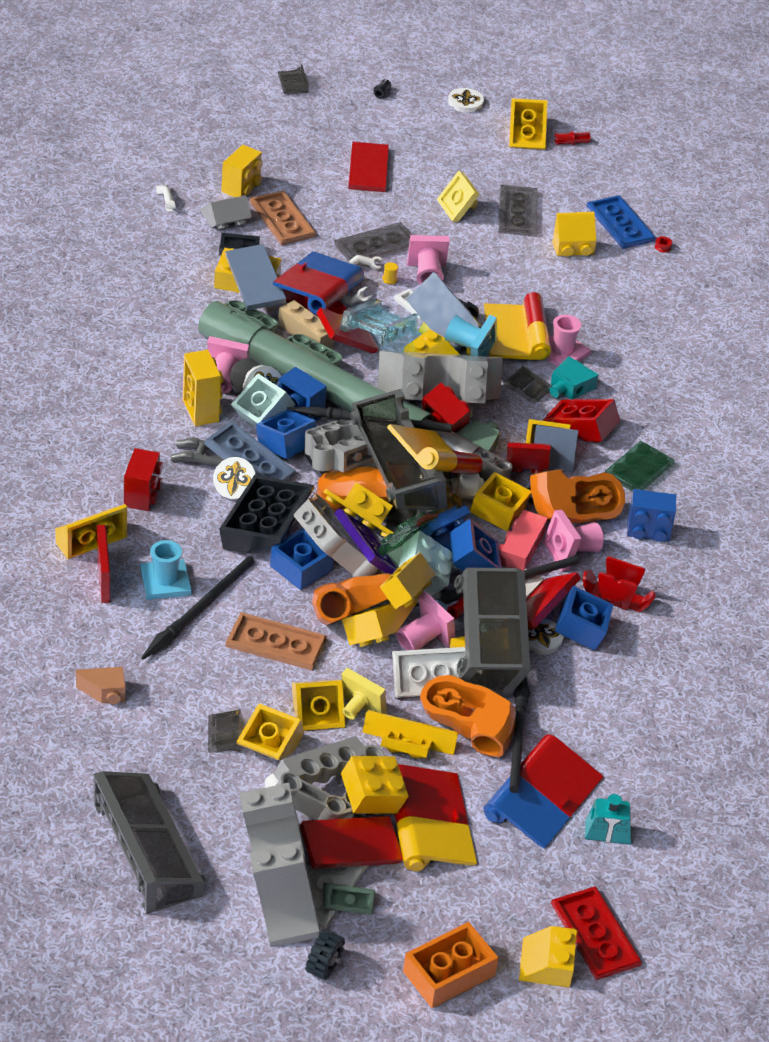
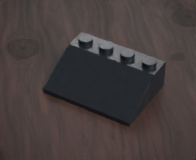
[219,475,314,553]

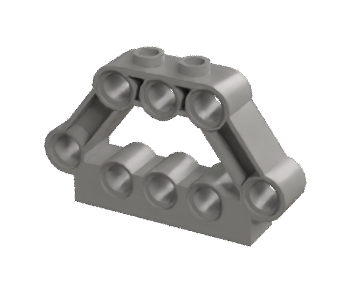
[305,419,401,472]
[293,493,380,577]
[273,736,385,820]

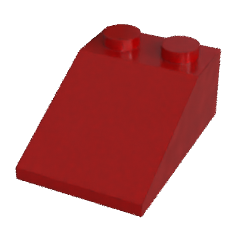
[543,399,621,443]
[506,442,551,474]

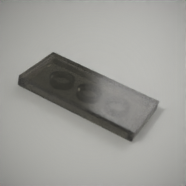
[498,185,537,237]
[334,222,412,265]

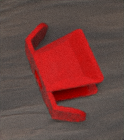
[583,556,656,612]

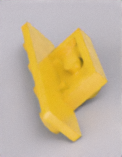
[324,482,400,541]
[363,710,458,758]

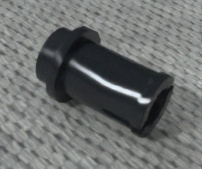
[373,79,392,98]

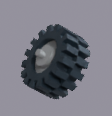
[305,929,345,980]

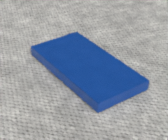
[587,195,656,249]

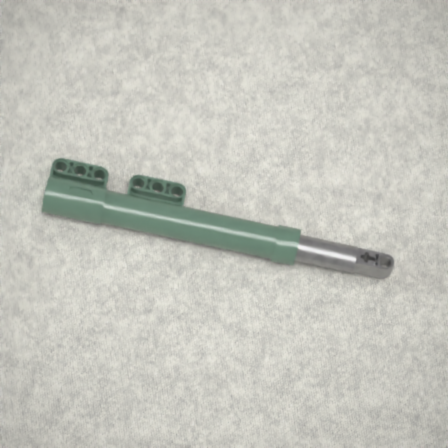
[198,300,512,482]

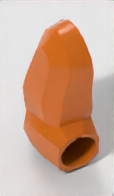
[316,461,414,514]
[530,469,625,524]
[312,573,391,626]
[420,675,516,758]

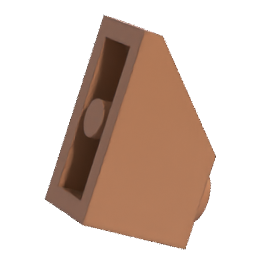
[76,667,125,704]

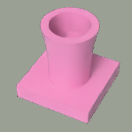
[407,235,450,285]
[546,315,591,367]
[207,336,249,394]
[543,510,604,572]
[395,591,456,650]

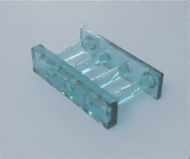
[339,298,418,346]

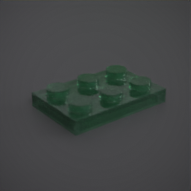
[605,441,675,492]
[377,510,439,557]

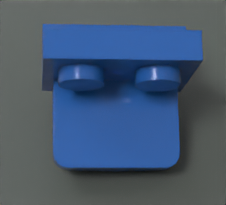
[415,505,470,552]

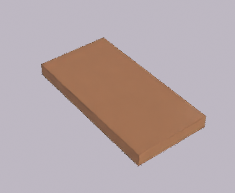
[249,190,316,245]
[225,612,327,671]

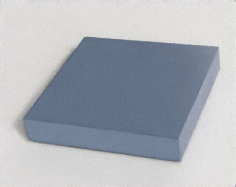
[534,425,578,472]

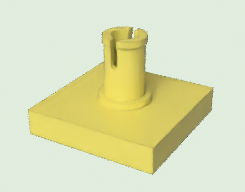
[437,171,480,222]
[341,668,387,720]

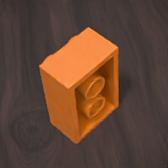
[403,922,498,1008]

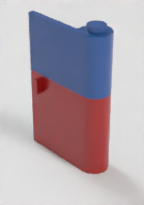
[273,251,364,315]
[483,734,603,848]

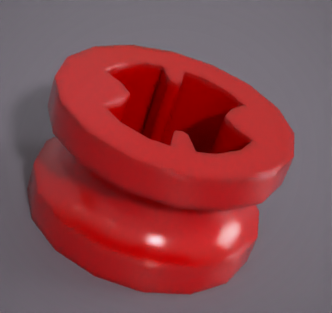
[655,236,672,253]

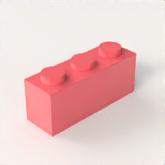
[499,510,548,570]

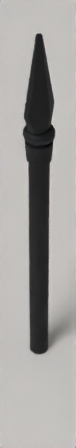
[287,407,452,433]
[415,555,580,607]
[141,556,254,660]
[509,677,531,793]

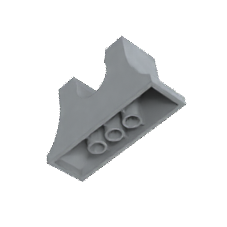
[377,350,503,403]
[239,783,320,947]

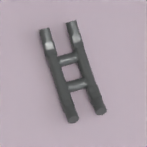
[170,437,224,466]

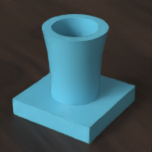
[445,315,497,357]
[140,540,191,600]

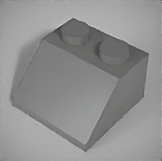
[200,195,252,230]

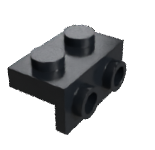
[219,233,260,256]

